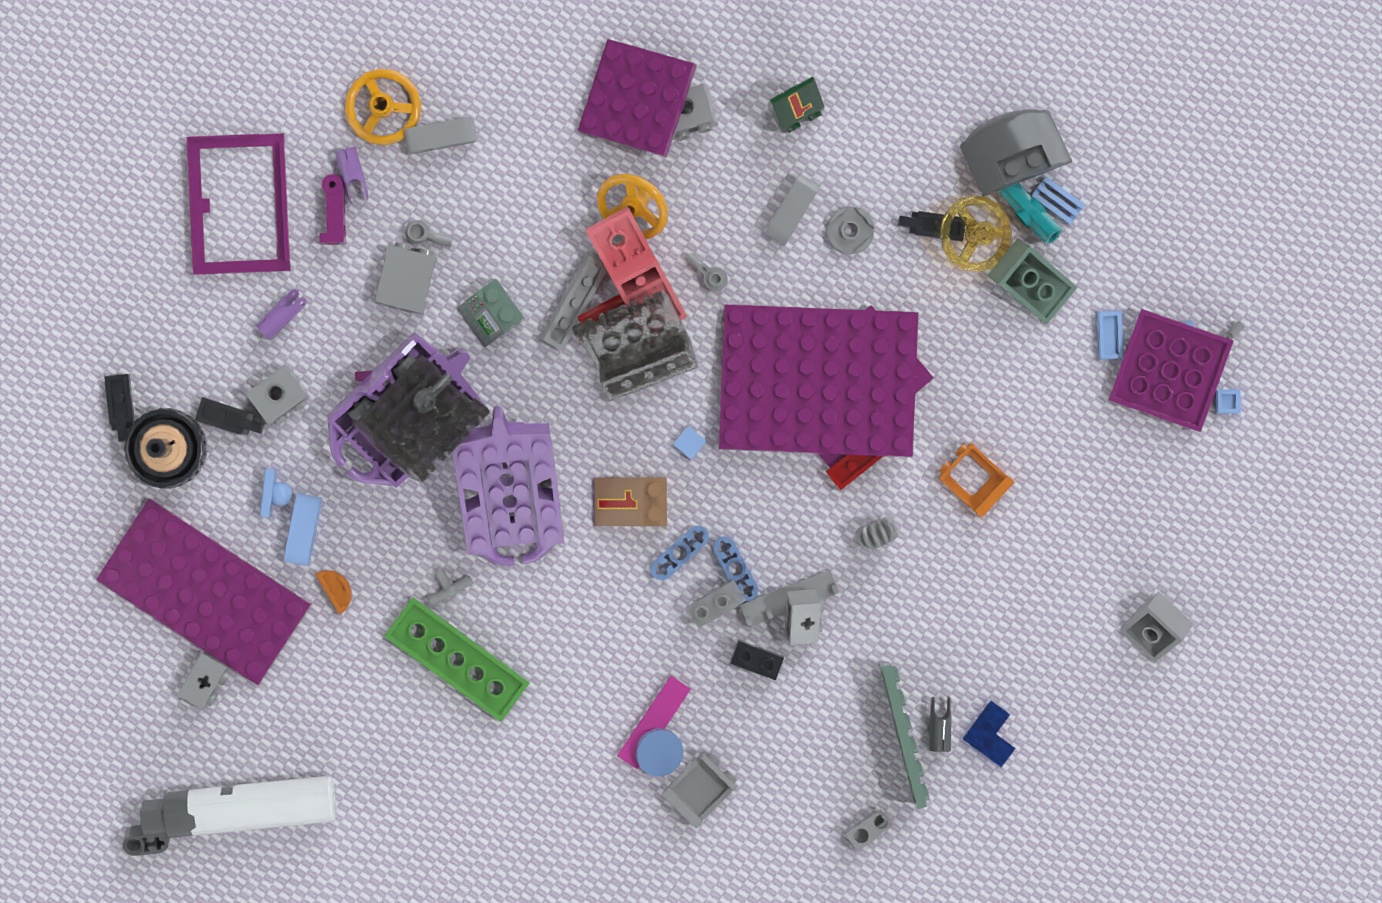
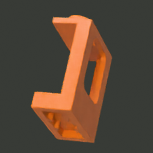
[938,442,1015,518]

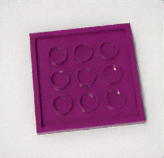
[577,39,697,158]
[1108,309,1234,432]

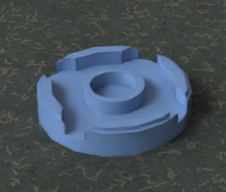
[635,728,684,776]

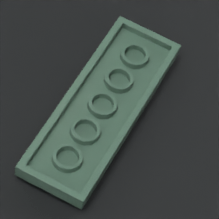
[879,661,930,809]

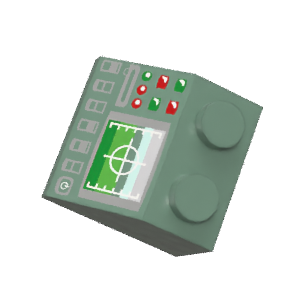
[458,278,525,347]

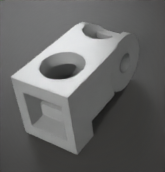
[842,809,892,852]

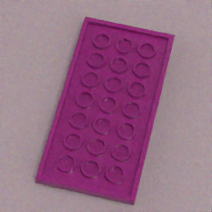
[96,498,311,685]

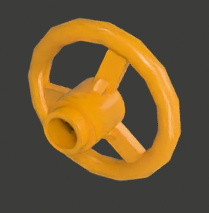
[344,68,422,146]
[596,173,668,239]

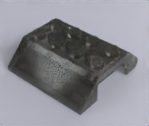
[572,290,699,402]
[354,355,490,483]

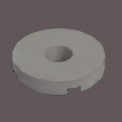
[826,206,874,255]

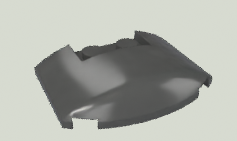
[960,109,1072,197]

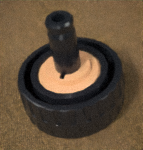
[124,408,208,489]

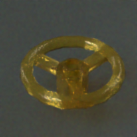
[939,195,1012,273]

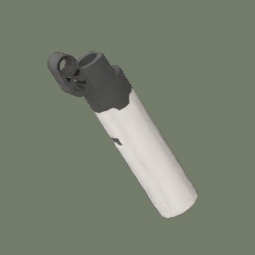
[123,776,337,856]

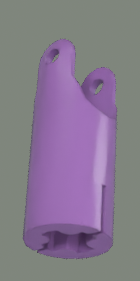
[335,147,369,204]
[256,289,307,340]

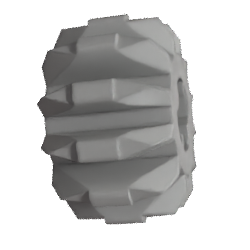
[855,517,898,551]

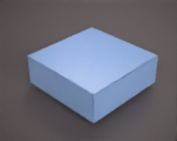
[1215,389,1241,414]
[673,426,707,460]

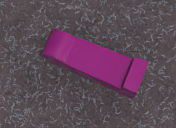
[319,174,346,245]

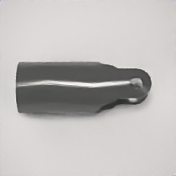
[929,696,952,752]

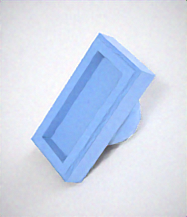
[260,468,293,517]

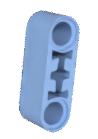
[284,493,322,566]

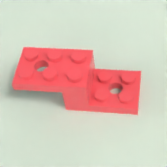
[585,206,687,340]

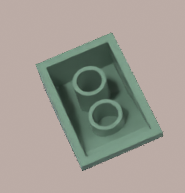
[987,238,1077,324]

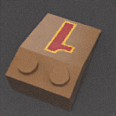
[594,477,667,526]

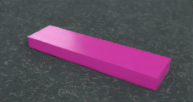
[617,675,691,769]

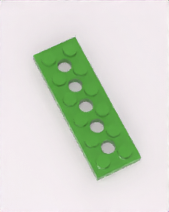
[384,597,530,722]

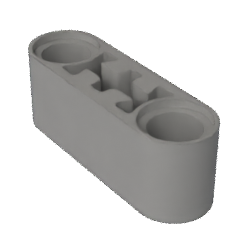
[404,117,477,154]
[764,173,821,246]

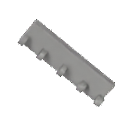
[538,253,607,351]
[740,570,839,627]

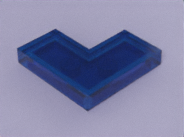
[962,700,1016,768]

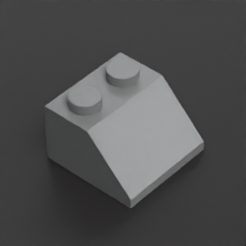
[1120,591,1194,663]

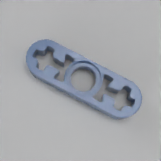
[651,526,709,580]
[714,536,758,601]

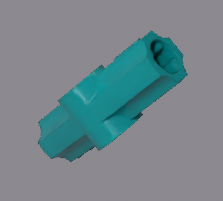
[998,183,1063,245]

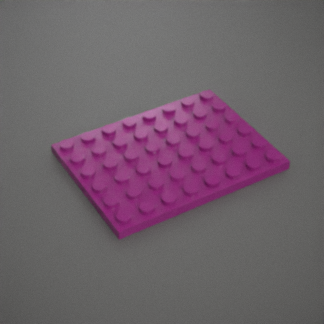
[719,304,919,458]

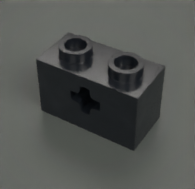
[730,639,784,681]

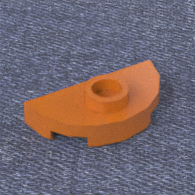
[315,570,352,615]

